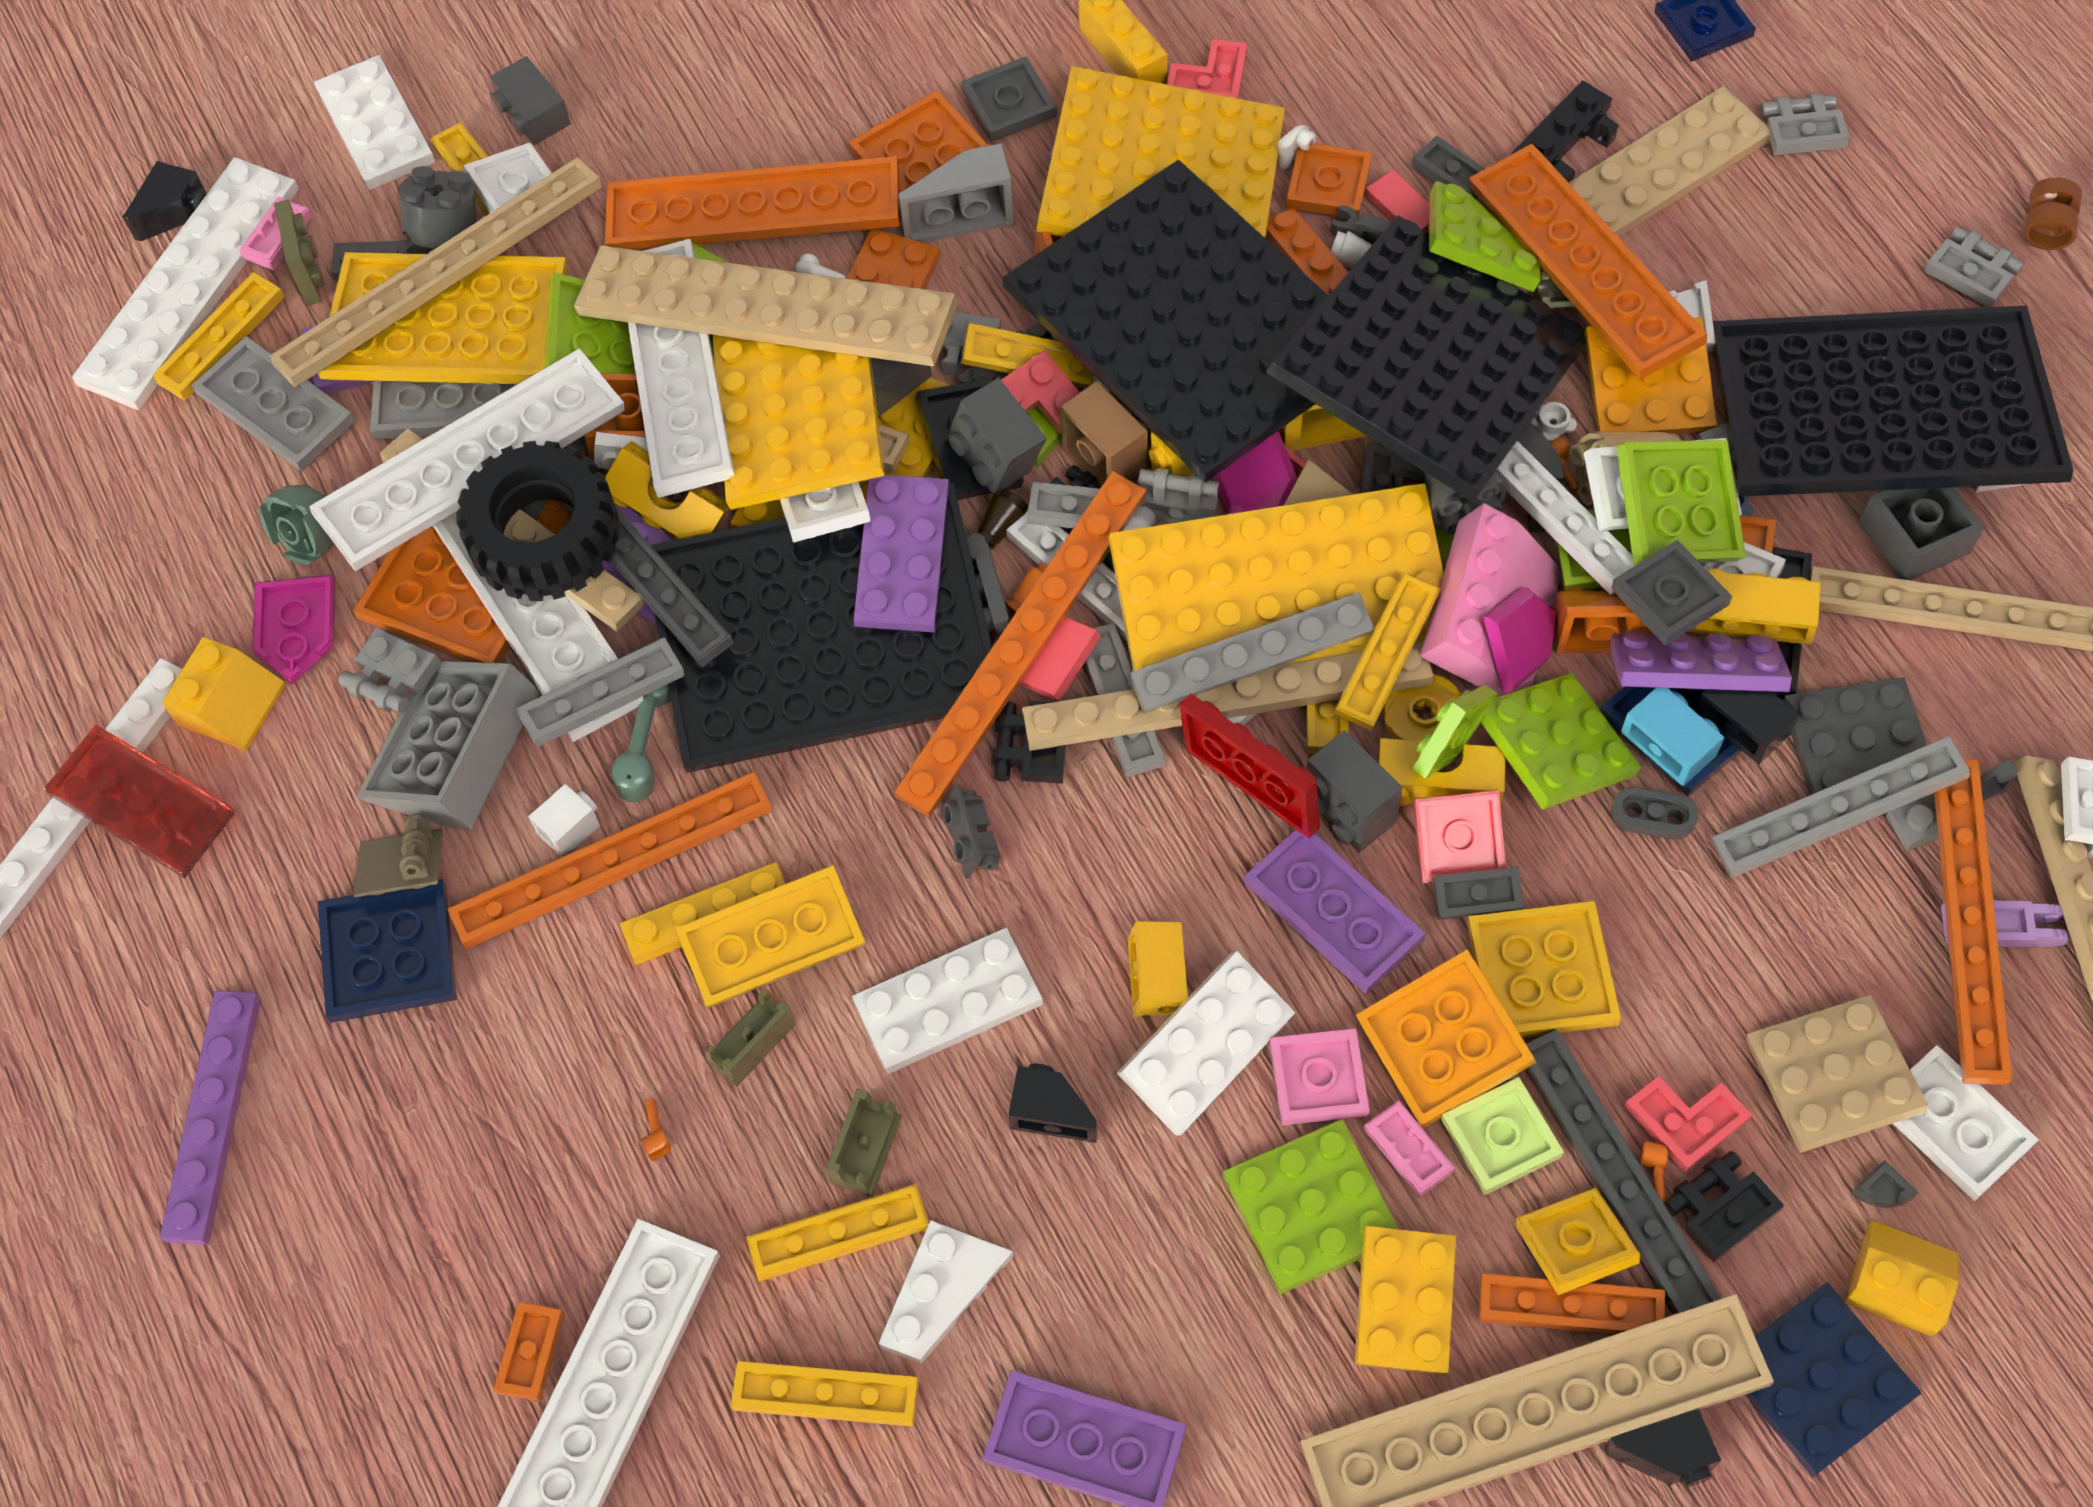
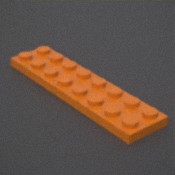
[1469,144,1707,380]
[605,156,900,250]

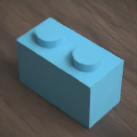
[1621,687,1725,786]

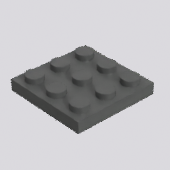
[1784,677,1927,795]

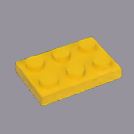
[1355,1226,1456,1375]

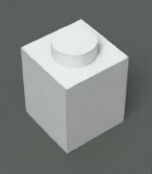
[528,784,600,857]

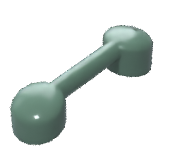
[611,684,671,802]

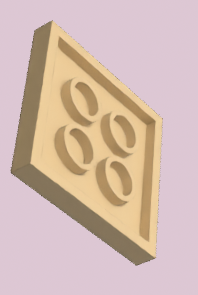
[1746,995,1928,1153]

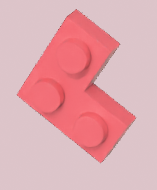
[1167,39,1247,99]
[1001,350,1080,435]
[1624,1076,1753,1173]

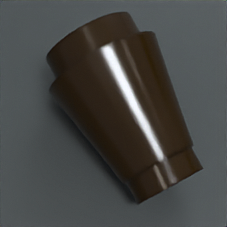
[977,489,1028,549]

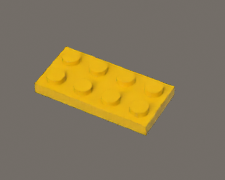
[675,865,865,1009]

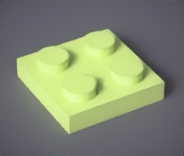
[1441,1077,1564,1196]

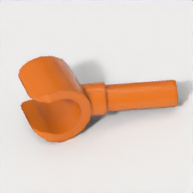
[1551,437,1579,492]
[640,1099,671,1162]
[1639,1141,1668,1202]

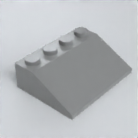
[357,661,540,829]

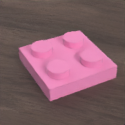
[1269,1028,1370,1126]

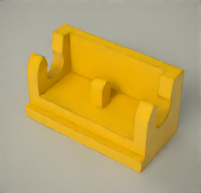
[1127,921,1188,1017]

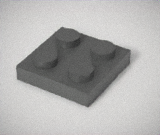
[961,56,1057,142]
[1611,540,1732,646]

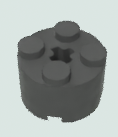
[398,166,476,249]

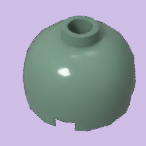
[259,485,334,565]

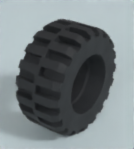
[456,441,620,601]

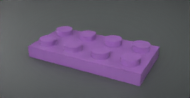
[854,475,949,632]
[1610,631,1792,692]
[1244,829,1426,995]
[983,1370,1187,1507]

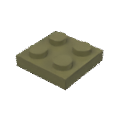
[274,200,324,306]

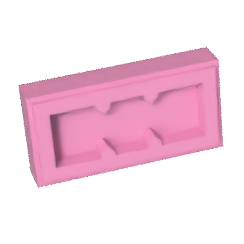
[239,197,312,271]
[1364,1100,1455,1198]

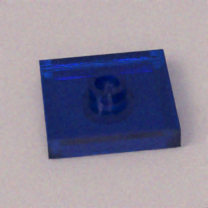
[1654,0,1756,62]

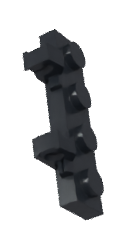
[1509,80,1619,183]

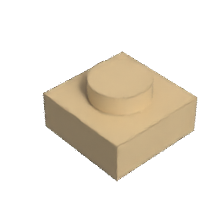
[879,424,909,473]

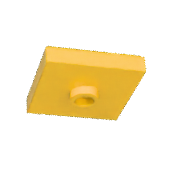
[1516,1187,1640,1295]

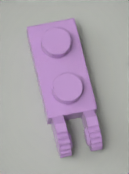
[1941,900,2069,948]

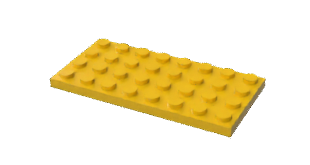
[1108,483,1444,671]

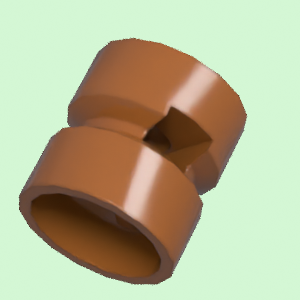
[2025,177,2082,250]

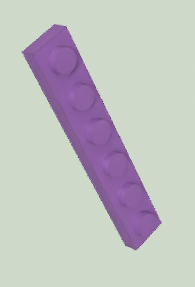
[160,991,261,1245]

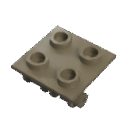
[353,813,443,897]

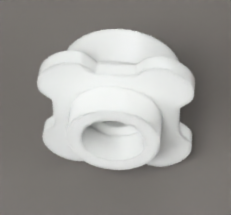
[1530,402,1577,443]

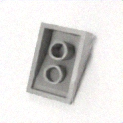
[899,144,1014,243]

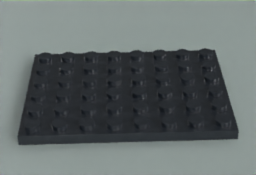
[1002,159,1329,483]
[1266,215,1586,502]
[1713,305,2074,497]
[651,483,992,773]

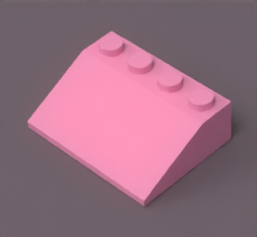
[1420,503,1562,697]

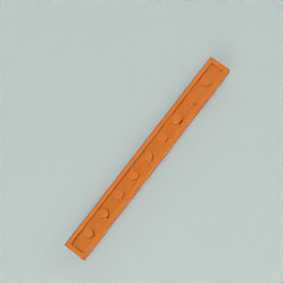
[894,471,1146,818]

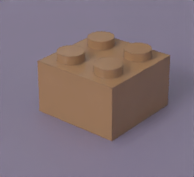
[1060,381,1149,487]

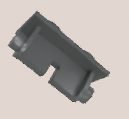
[942,786,1001,878]

